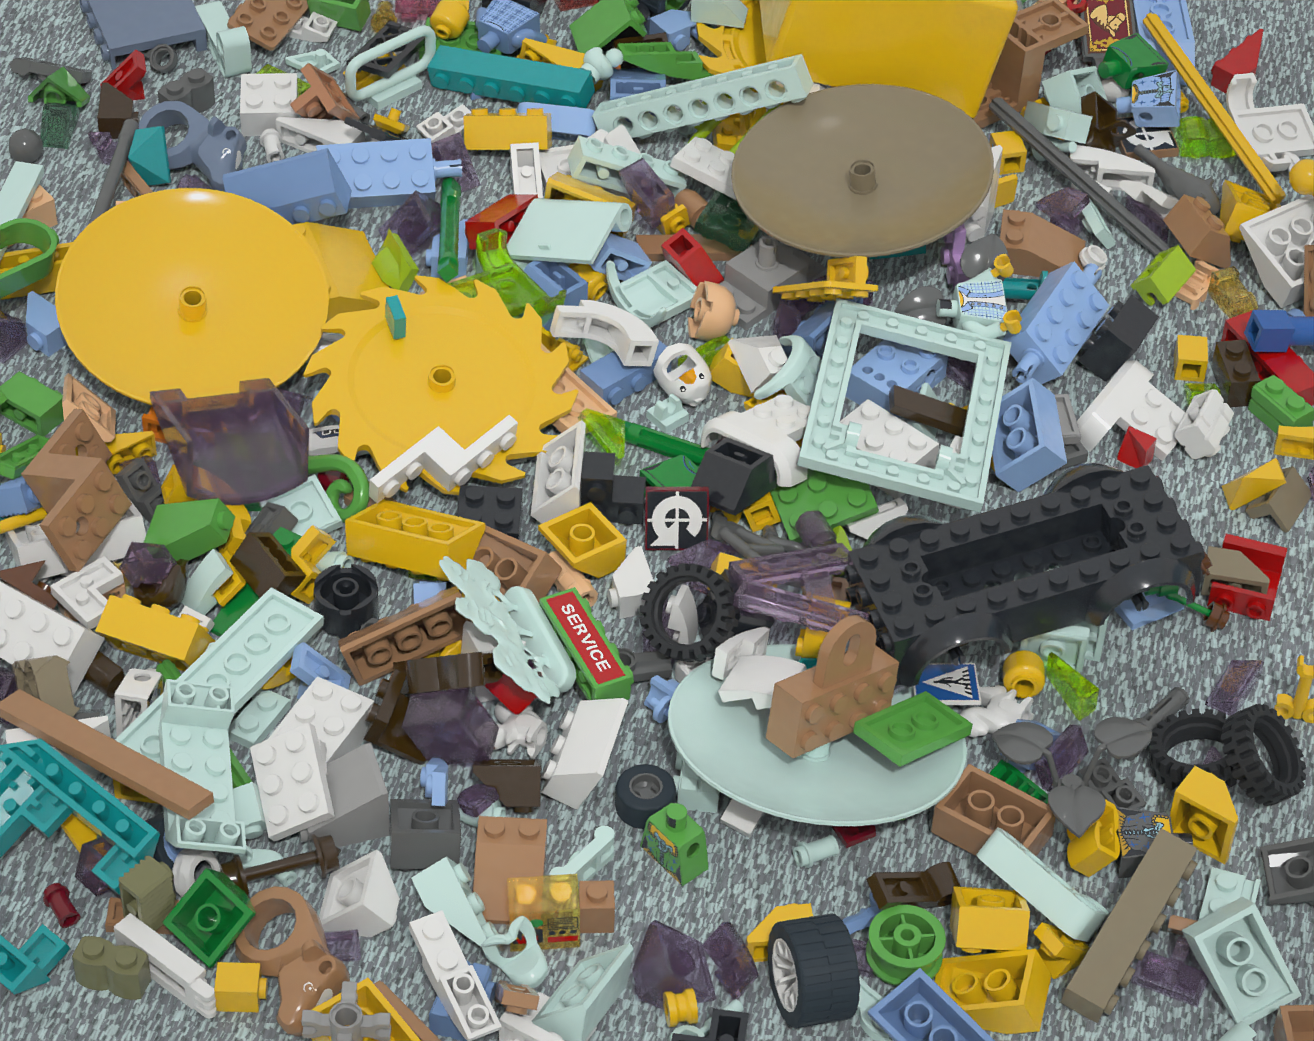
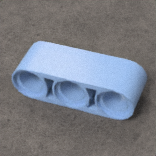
[517,102,596,142]

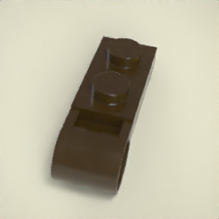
[866,862,961,910]

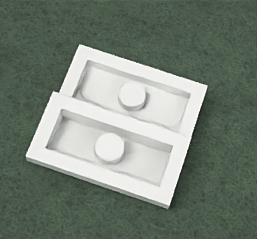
[718,655,807,709]

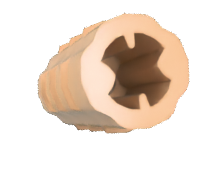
[549,550,598,607]

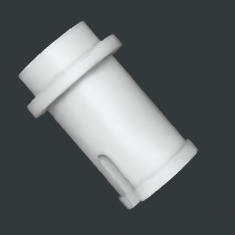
[260,128,285,163]

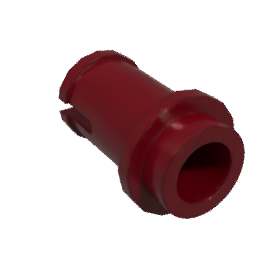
[43,883,81,928]

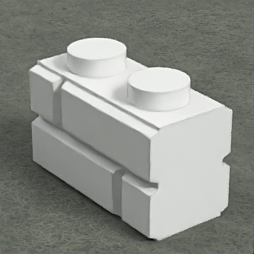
[1174,389,1234,460]

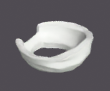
[172,848,220,897]

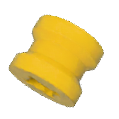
[663,988,698,1027]

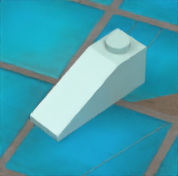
[1024,101,1092,144]

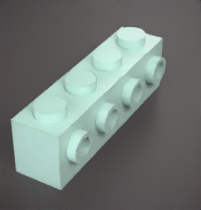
[567,136,687,203]

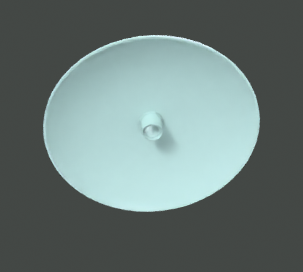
[668,644,967,826]

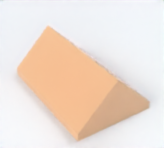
[62,373,116,442]

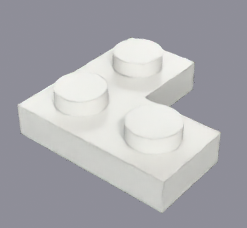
[50,556,124,630]

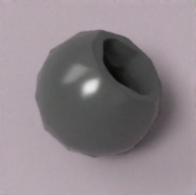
[9,128,43,163]

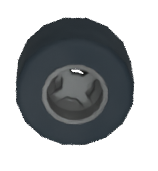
[615,764,676,829]

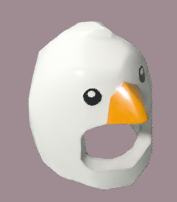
[653,343,712,406]

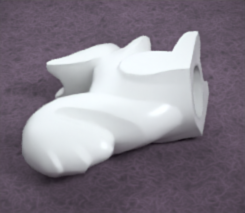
[959,685,1034,738]
[480,701,548,759]

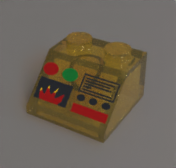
[506,874,580,952]

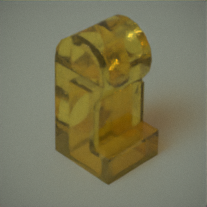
[1208,266,1258,319]

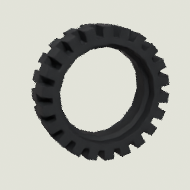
[639,563,739,662]
[1221,703,1306,806]
[1149,708,1239,790]

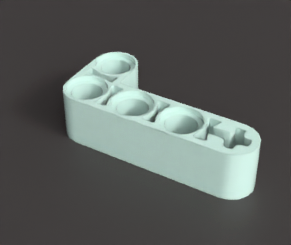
[195,1,252,78]
[976,827,1110,942]

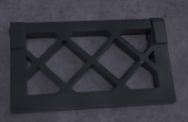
[346,21,425,79]
[344,116,411,141]

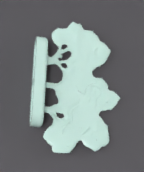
[439,556,576,704]

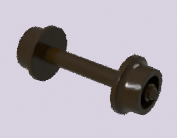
[219,834,341,897]

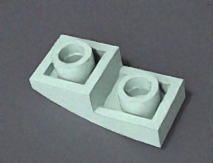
[181,549,233,615]

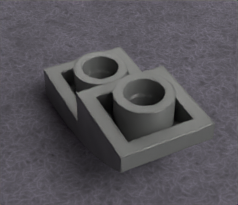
[115,458,164,523]
[1076,757,1147,810]

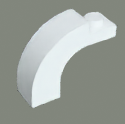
[550,300,659,366]

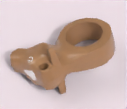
[235,886,350,1037]

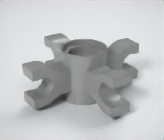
[301,981,391,1041]

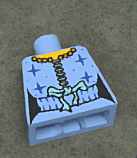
[1116,70,1181,127]

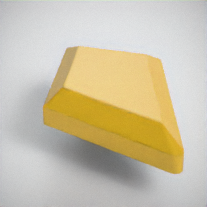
[373,107,410,135]

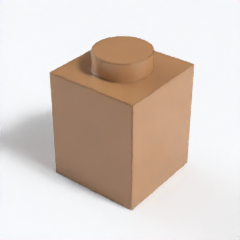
[579,880,615,933]

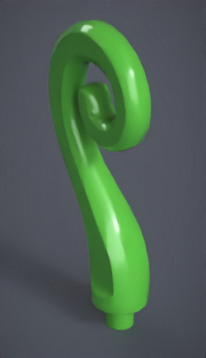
[276,440,369,523]

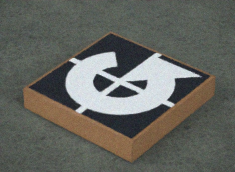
[1117,117,1179,160]

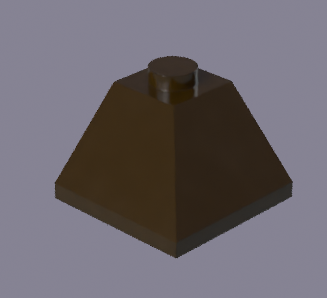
[473,759,542,813]

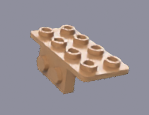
[227,0,309,51]

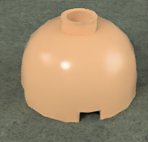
[688,281,740,341]

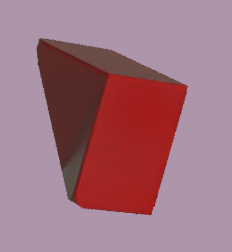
[1117,426,1157,468]

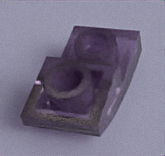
[702,922,759,1000]

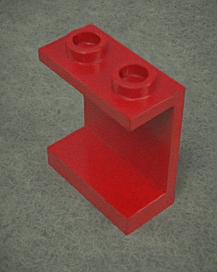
[1207,533,1287,621]

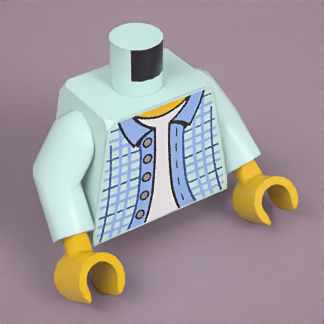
[936,254,1022,340]

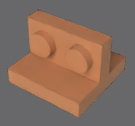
[290,63,360,121]

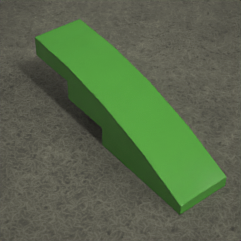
[617,42,713,80]

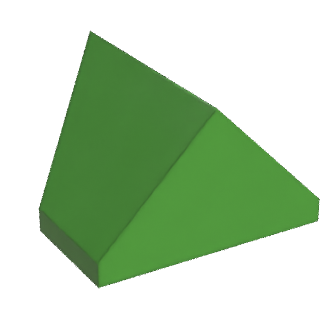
[28,66,90,107]

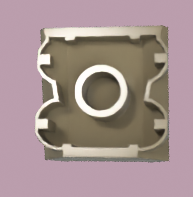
[12,655,80,717]

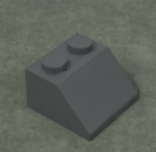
[390,799,461,871]

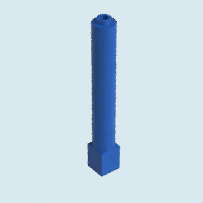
[1244,310,1314,352]

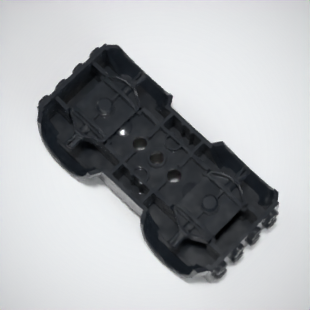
[844,463,1205,687]

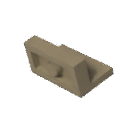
[1245,466,1313,533]

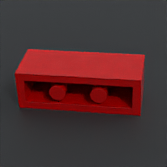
[465,194,538,250]

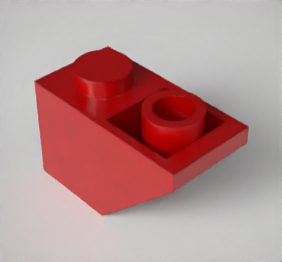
[661,228,724,286]

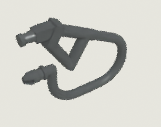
[710,510,833,590]

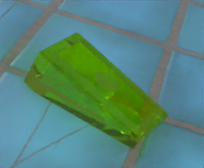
[1045,652,1099,721]

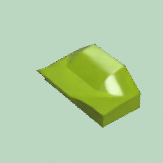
[372,228,419,292]

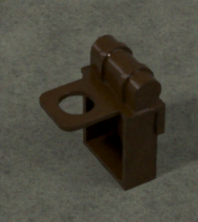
[1081,91,1137,152]

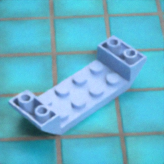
[1132,0,1195,86]

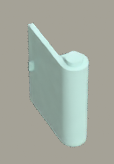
[501,198,633,264]

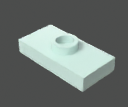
[1075,193,1116,249]

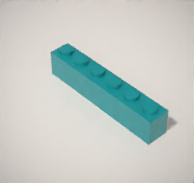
[427,45,595,108]

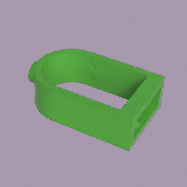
[0,218,59,299]

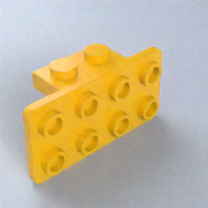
[772,256,878,302]

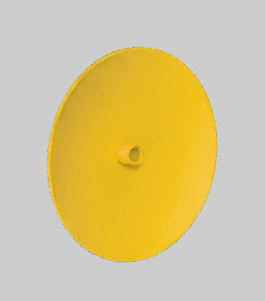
[55,188,329,411]

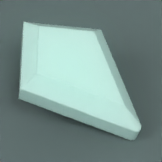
[285,49,340,74]

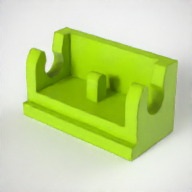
[1130,245,1196,306]

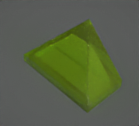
[578,408,625,465]

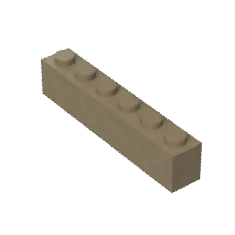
[1060,828,1198,1023]

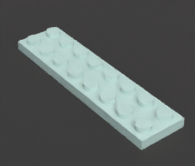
[115,587,324,764]

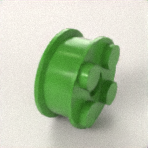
[866,905,946,986]

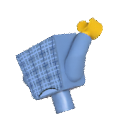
[475,0,557,54]

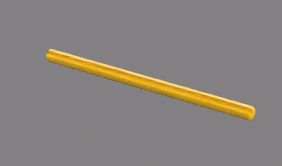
[1143,13,1286,204]

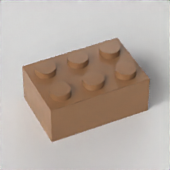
[931,764,1056,856]

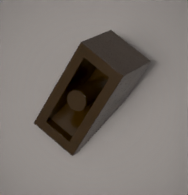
[97,83,140,139]

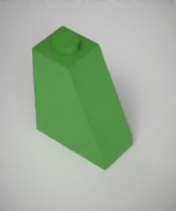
[138,498,235,566]

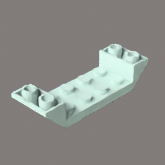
[158,679,247,854]

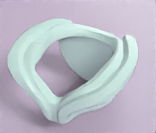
[482,915,548,988]

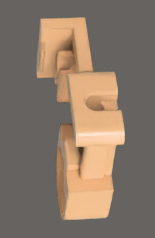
[1175,259,1219,310]

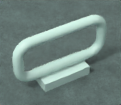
[345,25,436,110]

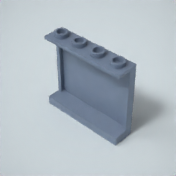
[79,0,207,70]

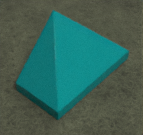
[128,126,171,186]

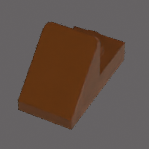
[0,560,58,609]

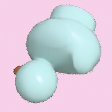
[579,47,624,84]

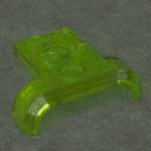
[448,228,567,318]

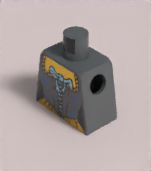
[1116,807,1193,878]

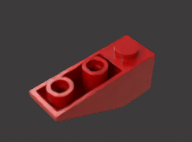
[1211,28,1264,94]

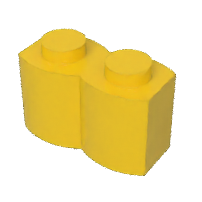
[1067,799,1120,877]

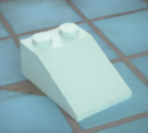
[1182,897,1302,1025]

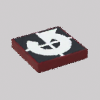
[645,487,709,550]

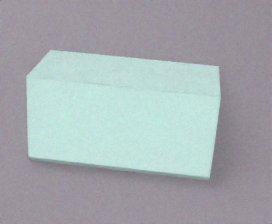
[532,943,634,1041]

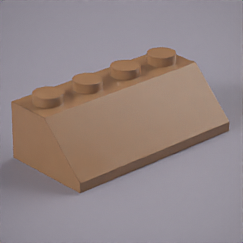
[338,586,473,686]

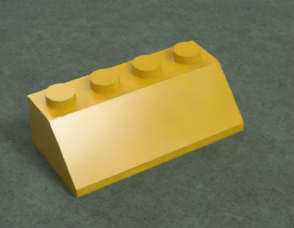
[345,499,486,581]

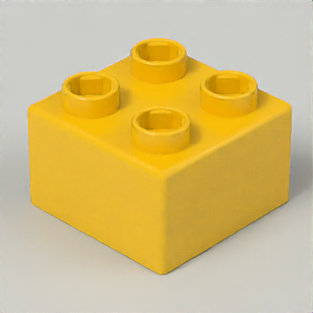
[759,0,1018,118]

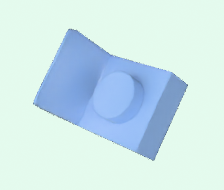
[290,642,351,699]

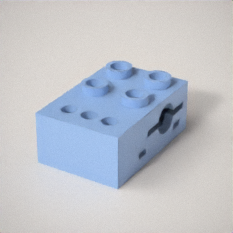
[845,340,948,418]

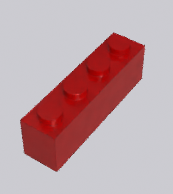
[1221,310,1314,406]

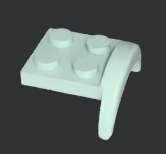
[606,260,697,328]
[754,335,822,406]

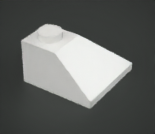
[728,335,788,393]
[319,850,400,937]

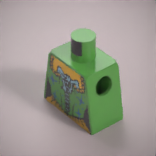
[640,803,709,886]

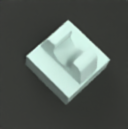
[646,393,689,434]

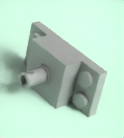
[719,236,827,330]

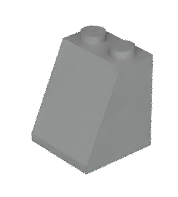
[298,743,390,851]

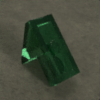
[40,103,80,149]

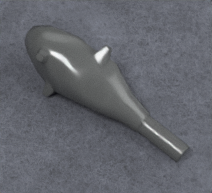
[1133,144,1221,215]

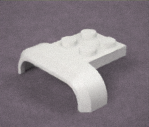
[1226,73,1314,172]
[1077,360,1186,461]
[701,394,811,487]

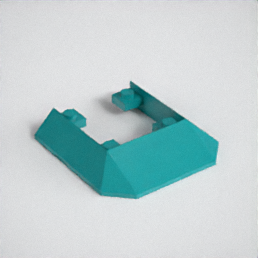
[0,739,160,995]

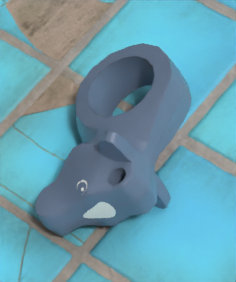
[139,101,247,192]

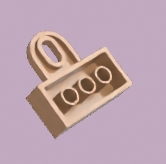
[766,615,899,758]

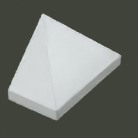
[845,497,908,539]

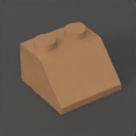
[1163,194,1231,269]

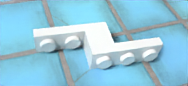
[369,415,518,503]

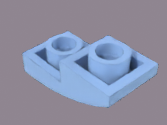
[420,757,448,806]

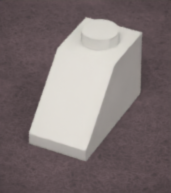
[607,546,654,619]

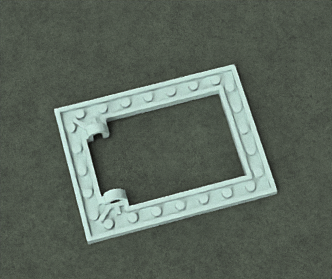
[797,298,1011,513]

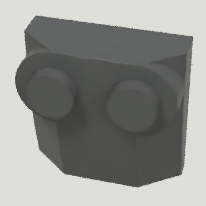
[1260,836,1314,906]

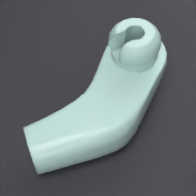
[234,845,297,887]

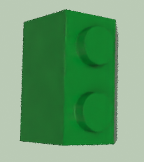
[162,868,256,968]

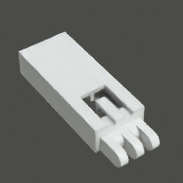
[114,913,217,1019]

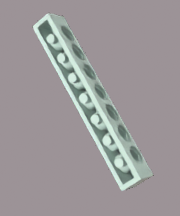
[592,54,813,139]

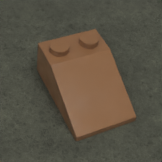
[999,209,1086,277]
[473,525,563,602]
[473,816,547,925]

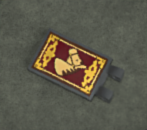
[1077,0,1136,79]

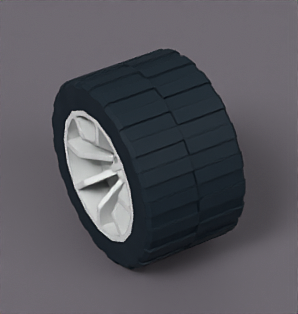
[768,913,860,1028]

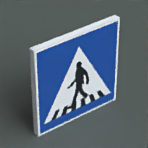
[913,663,981,705]

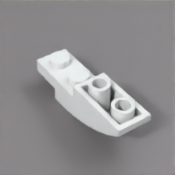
[409,910,502,1041]

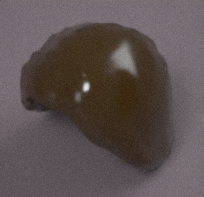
[132,559,188,610]

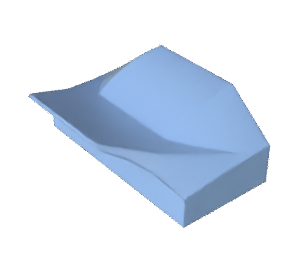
[1114,593,1185,630]

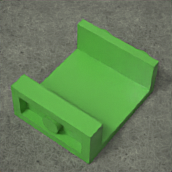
[569,0,648,53]

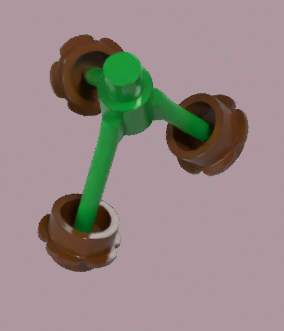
[1144,551,1230,632]

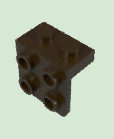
[363,669,443,765]

